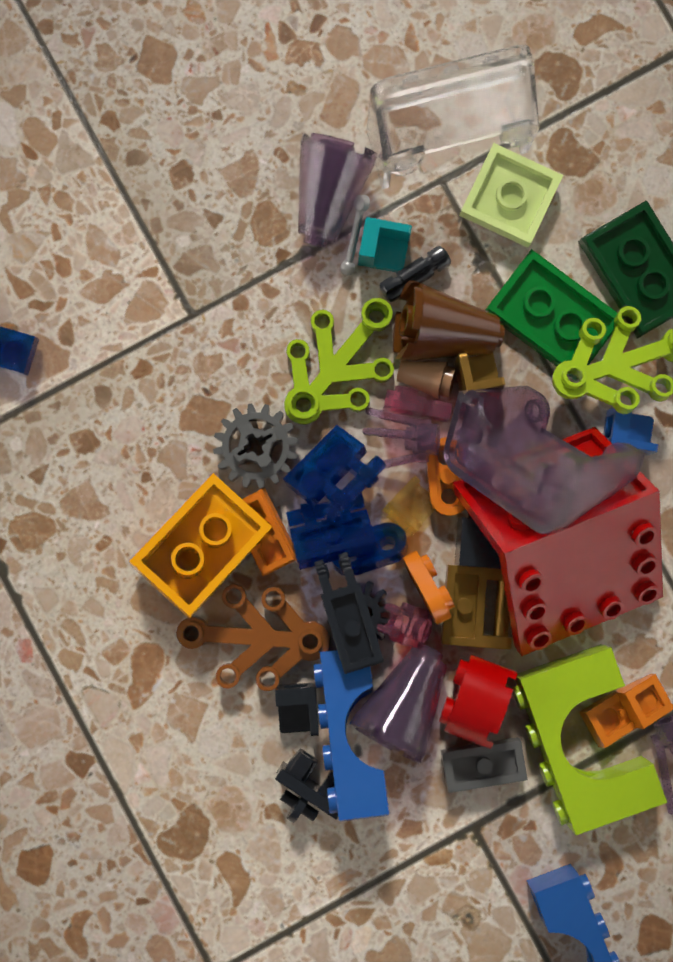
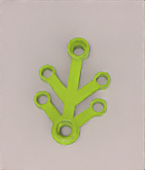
[284,298,394,425]
[552,306,673,414]

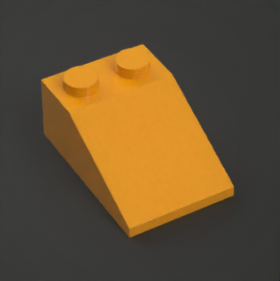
[129,473,272,619]

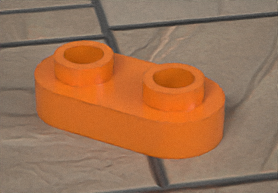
[425,437,468,516]
[402,551,455,625]

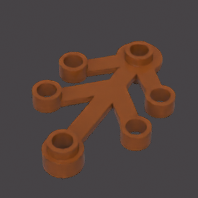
[176,584,330,691]

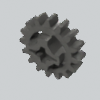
[213,403,299,489]

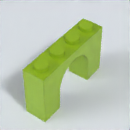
[512,644,668,835]

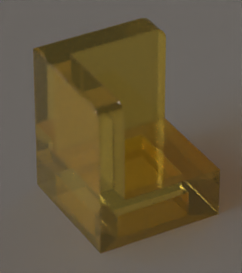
[380,476,435,538]

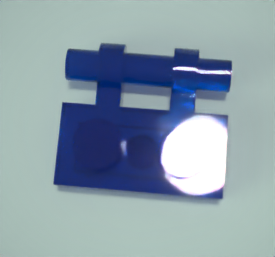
[283,425,387,522]
[286,492,378,570]

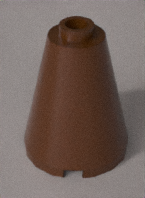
[393,281,505,361]

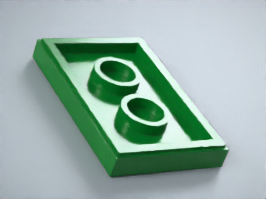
[485,249,624,381]

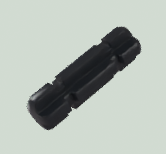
[379,246,451,302]

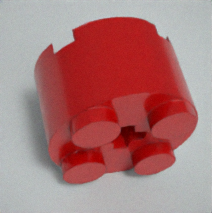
[439,655,517,749]

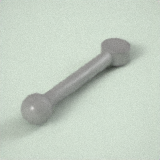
[340,195,370,275]

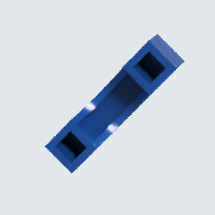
[313,650,389,822]
[526,864,620,962]

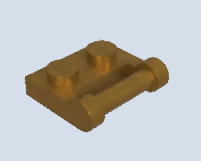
[441,565,513,650]

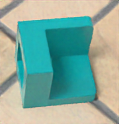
[358,217,412,272]

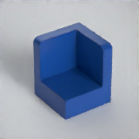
[603,407,658,456]

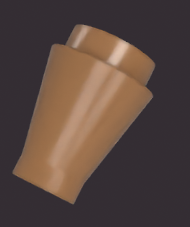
[397,360,457,400]

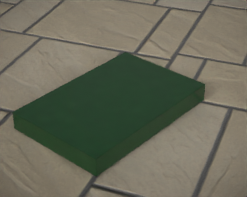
[578,200,673,339]

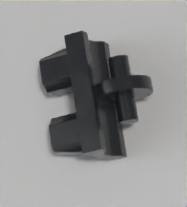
[275,748,338,823]

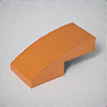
[579,674,673,748]

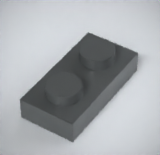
[441,737,528,793]

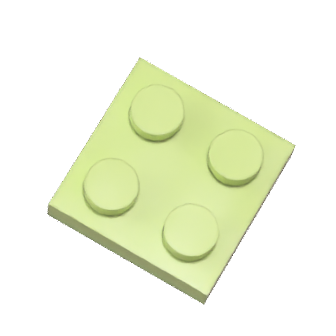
[459,143,563,248]

